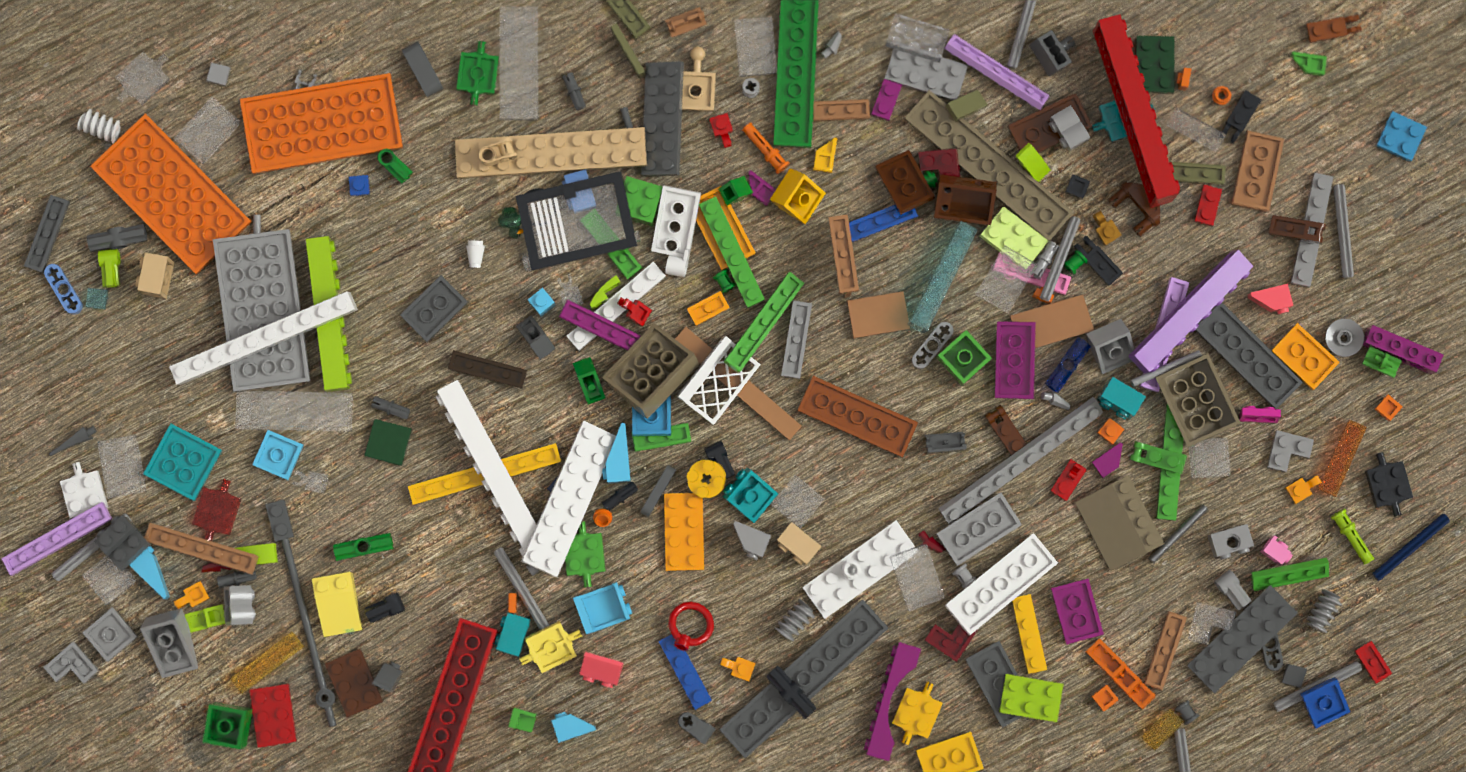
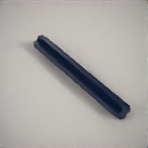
[1372,514,1450,581]

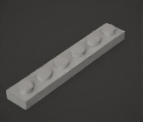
[1290,173,1333,288]

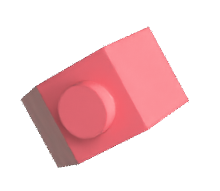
[1247,284,1293,314]

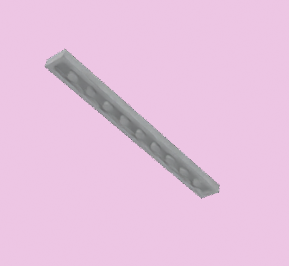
[938,397,1103,524]

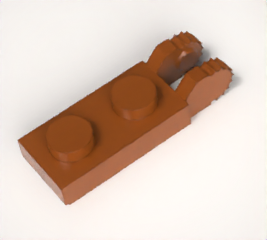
[1306,15,1362,43]

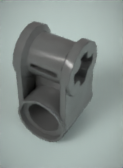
[678,712,716,745]

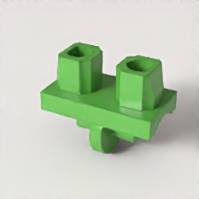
[1362,346,1402,378]

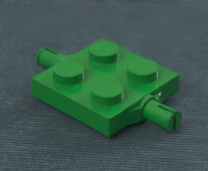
[456,41,499,106]

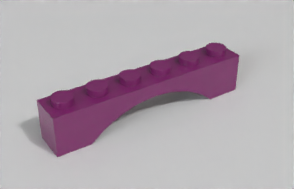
[863,642,921,761]

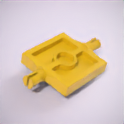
[892,681,943,745]

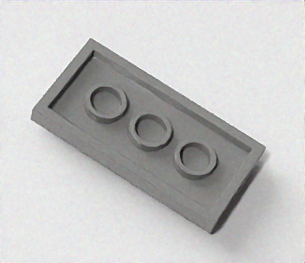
[885,43,968,101]
[936,493,1022,566]

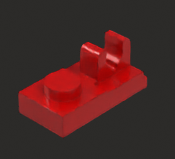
[1050,459,1087,501]

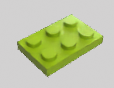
[999,674,1063,722]

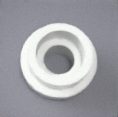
[842,560,861,580]

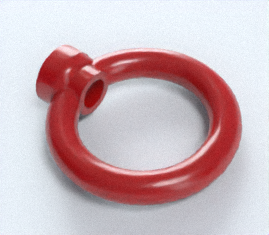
[668,602,714,651]

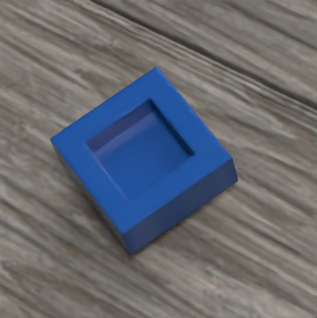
[349,175,370,197]

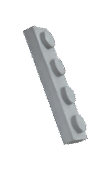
[781,300,812,379]

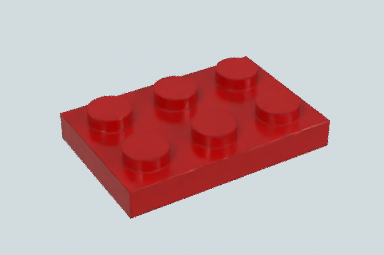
[250,684,297,748]

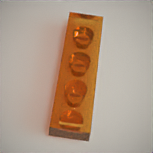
[1317,419,1367,497]

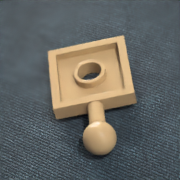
[682,47,716,112]

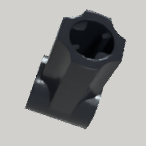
[704,440,735,479]
[364,592,406,623]

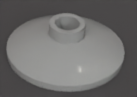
[1325,319,1364,357]

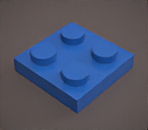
[1300,677,1350,729]

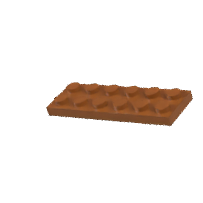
[797,376,918,458]

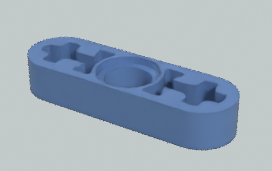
[44,264,83,315]

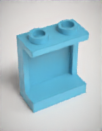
[573,582,633,635]

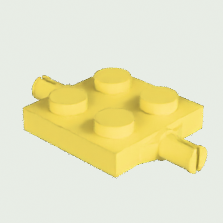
[519,621,582,673]

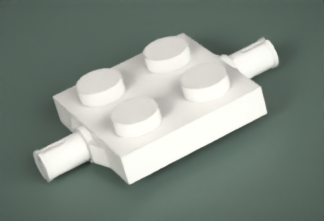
[60,462,109,519]

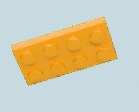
[696,186,756,271]
[664,493,704,571]

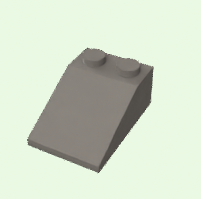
[140,608,198,678]

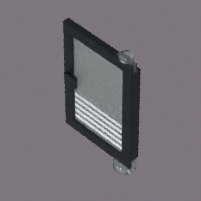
[516,171,641,272]

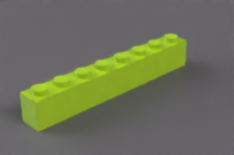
[306,236,352,392]

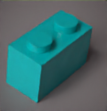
[494,613,531,657]

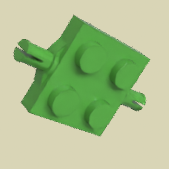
[565,521,606,588]

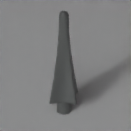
[49,426,97,456]

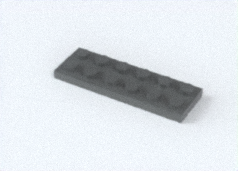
[641,61,684,176]
[1195,303,1303,409]
[1187,585,1298,694]

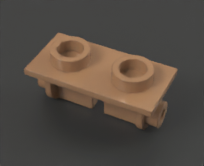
[665,7,707,38]

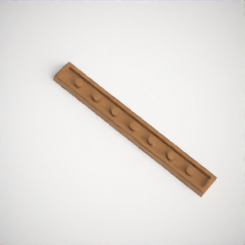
[675,327,802,441]

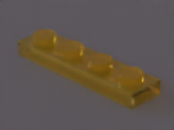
[230,631,305,694]

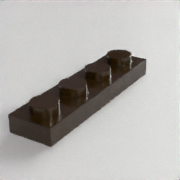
[448,350,527,389]

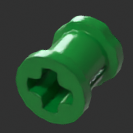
[1064,250,1088,275]
[713,269,737,294]

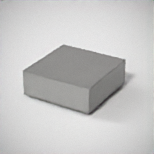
[206,62,231,86]

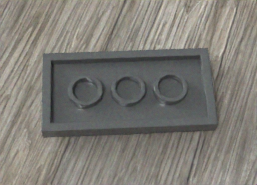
[965,641,1023,728]

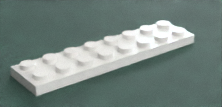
[521,421,616,577]

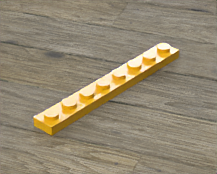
[408,443,561,505]

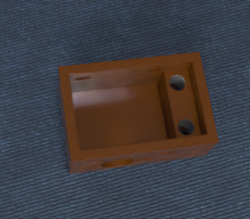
[934,174,997,226]

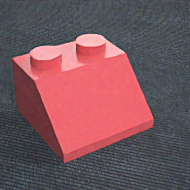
[580,652,624,688]

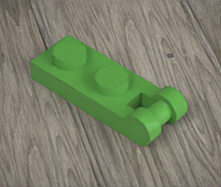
[1130,441,1187,474]

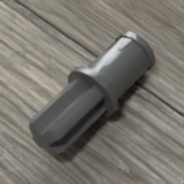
[562,72,586,110]
[371,396,410,419]
[217,569,257,589]

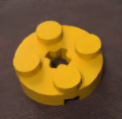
[687,460,726,498]

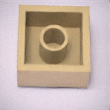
[136,252,175,299]

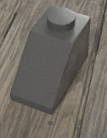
[516,315,556,360]
[372,661,404,692]

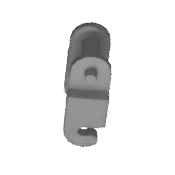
[293,69,317,90]

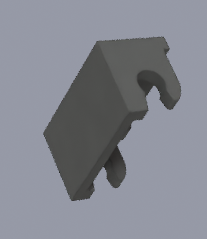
[925,432,967,454]

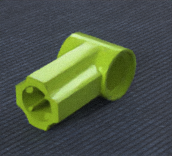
[98,249,121,288]

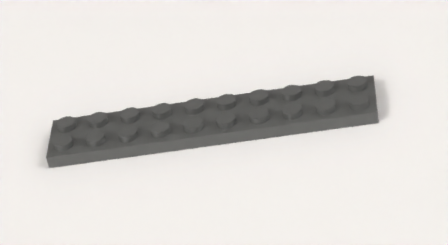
[719,600,889,758]

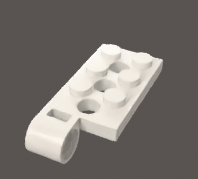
[651,185,701,277]

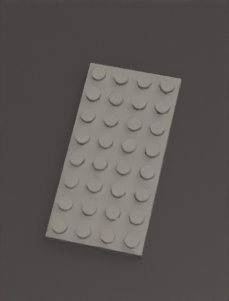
[213,229,311,392]

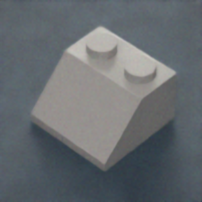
[1086,319,1134,374]
[733,521,771,560]

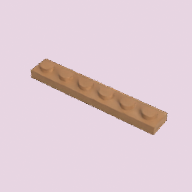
[145,523,259,575]

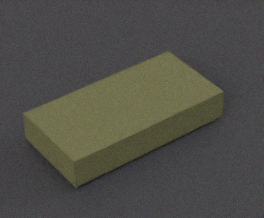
[946,90,987,122]

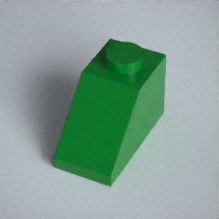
[573,357,606,405]

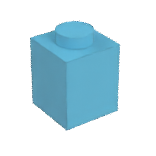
[528,288,556,317]

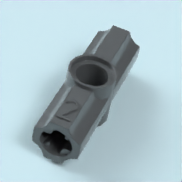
[87,224,148,252]

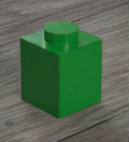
[718,176,753,206]

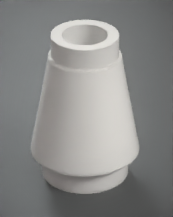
[466,240,485,268]

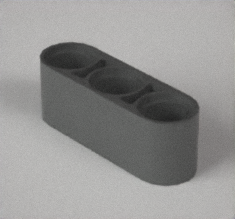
[402,41,444,97]

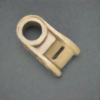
[479,138,517,166]

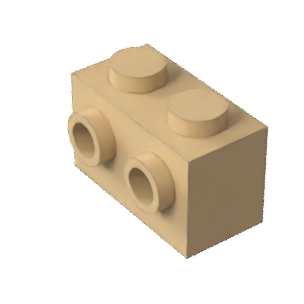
[777,522,822,565]

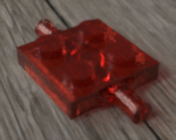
[192,479,241,541]

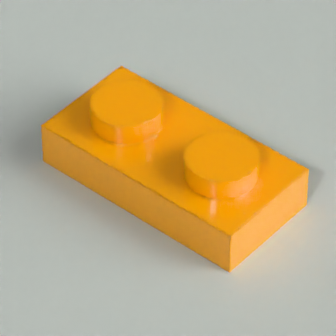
[687,291,730,326]

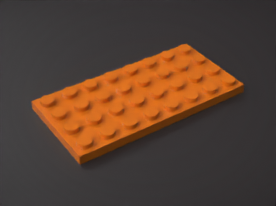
[240,73,403,174]
[90,113,252,275]

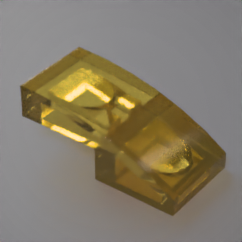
[1141,708,1184,751]

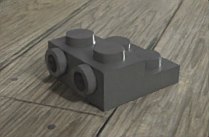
[94,514,151,571]

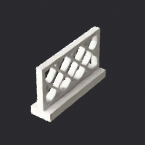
[676,336,761,425]

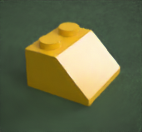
[770,168,826,225]

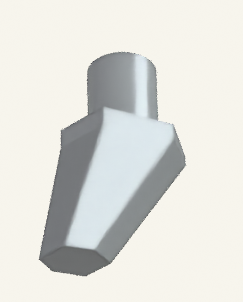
[821,31,842,59]
[1041,390,1070,410]

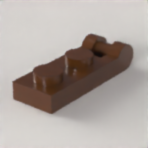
[1269,215,1326,244]
[984,405,1027,456]

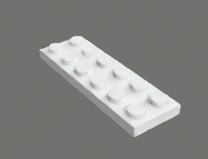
[802,521,919,619]
[945,533,1058,636]

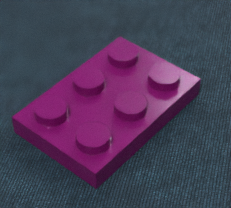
[1051,579,1104,645]

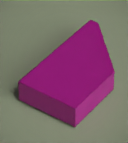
[748,170,776,207]
[1092,442,1123,478]

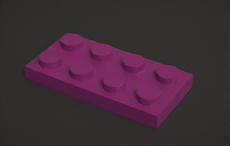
[995,321,1036,399]

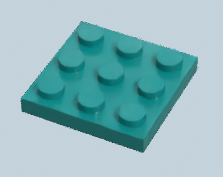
[143,423,223,501]

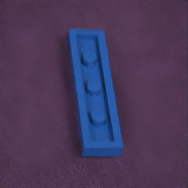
[849,205,918,242]
[658,634,712,710]

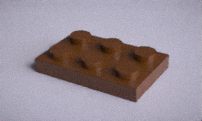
[875,150,935,215]
[325,648,383,718]

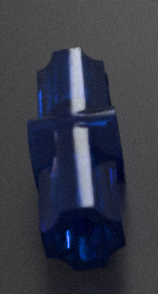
[1045,337,1091,393]

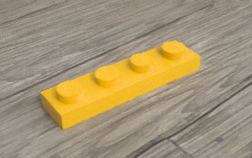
[1012,594,1047,674]

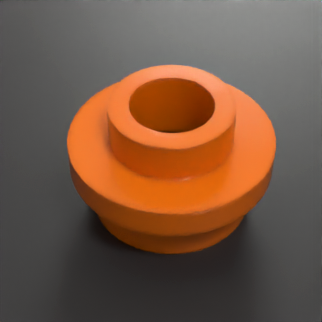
[1212,86,1231,105]

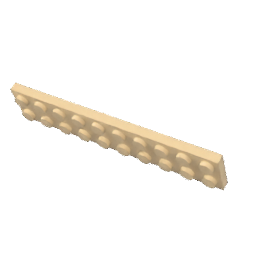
[455,127,647,179]

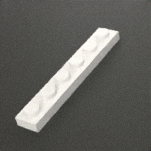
[567,262,666,351]

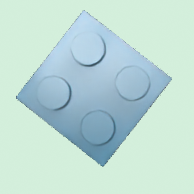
[252,430,304,480]

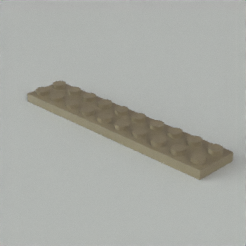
[904,90,1074,241]

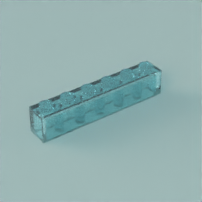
[907,221,978,333]

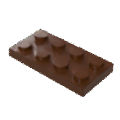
[1007,93,1093,153]

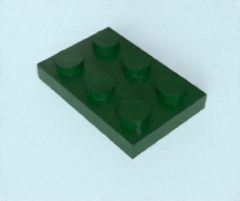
[1136,36,1175,94]

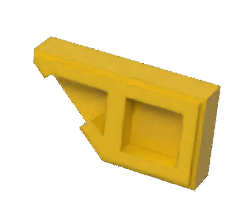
[813,138,837,173]

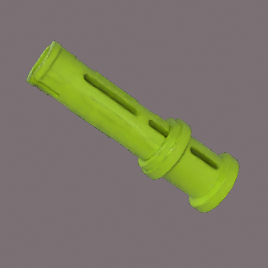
[1330,508,1374,565]

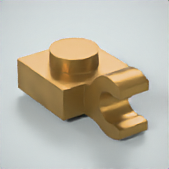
[1092,211,1122,246]

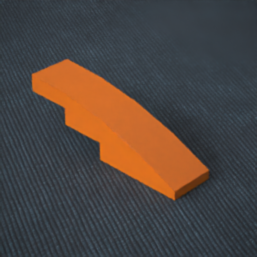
[1086,638,1156,710]

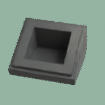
[1282,664,1307,688]

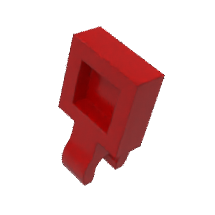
[709,113,733,148]
[617,297,652,327]

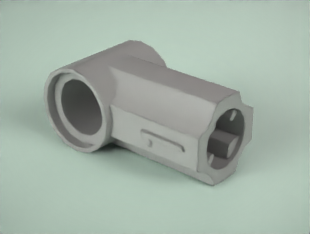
[1214,570,1251,611]

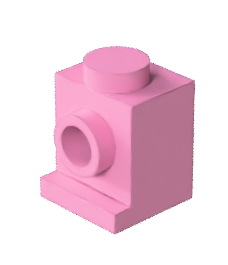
[1260,535,1293,565]

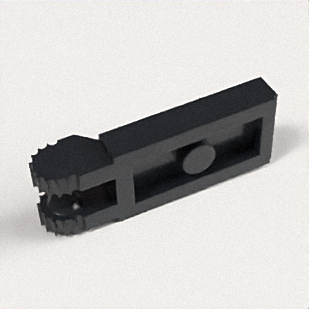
[1220,90,1262,144]
[1074,236,1123,287]

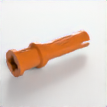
[742,122,790,175]

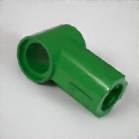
[378,149,413,184]

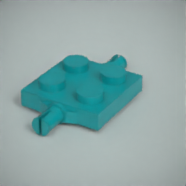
[1092,101,1155,142]

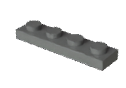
[24,195,70,273]

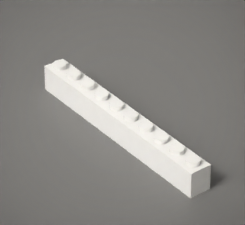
[169,292,358,385]
[435,380,537,557]

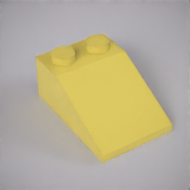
[312,572,362,637]

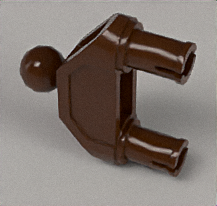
[1107,182,1160,237]

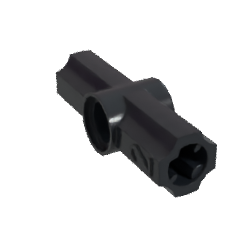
[766,665,817,719]

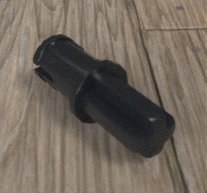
[601,482,638,511]

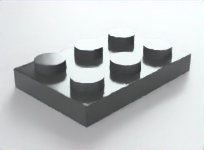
[400,275,468,343]

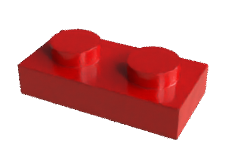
[1194,184,1222,227]
[1354,641,1392,684]

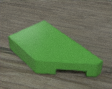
[1291,51,1327,76]

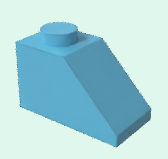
[551,712,596,742]

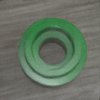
[923,170,938,189]

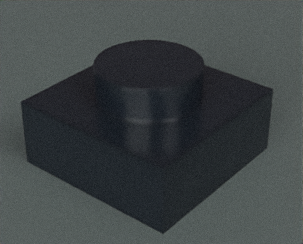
[1065,174,1090,200]

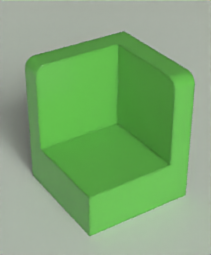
[508,708,537,732]

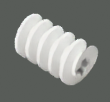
[77,109,121,144]

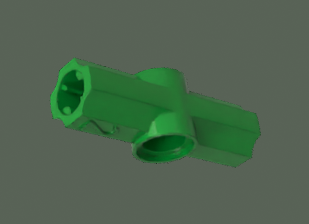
[333,533,394,561]

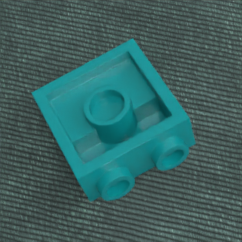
[723,468,778,523]

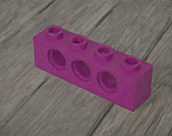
[1363,325,1444,375]

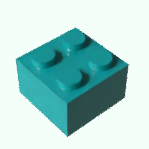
[1097,377,1146,420]

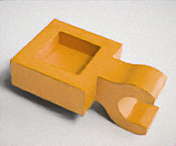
[1285,475,1321,504]
[174,581,210,609]
[720,657,756,681]

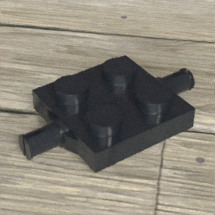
[1365,452,1414,517]

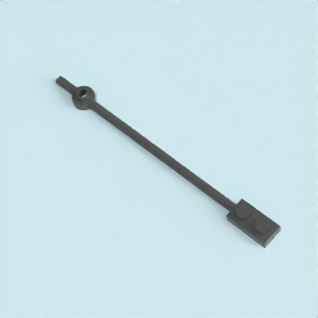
[265,500,337,727]

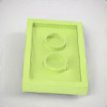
[980,206,1048,271]

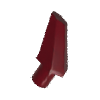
[918,531,946,553]
[201,562,231,573]

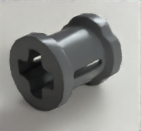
[1174,700,1199,725]

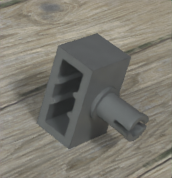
[1029,30,1075,77]

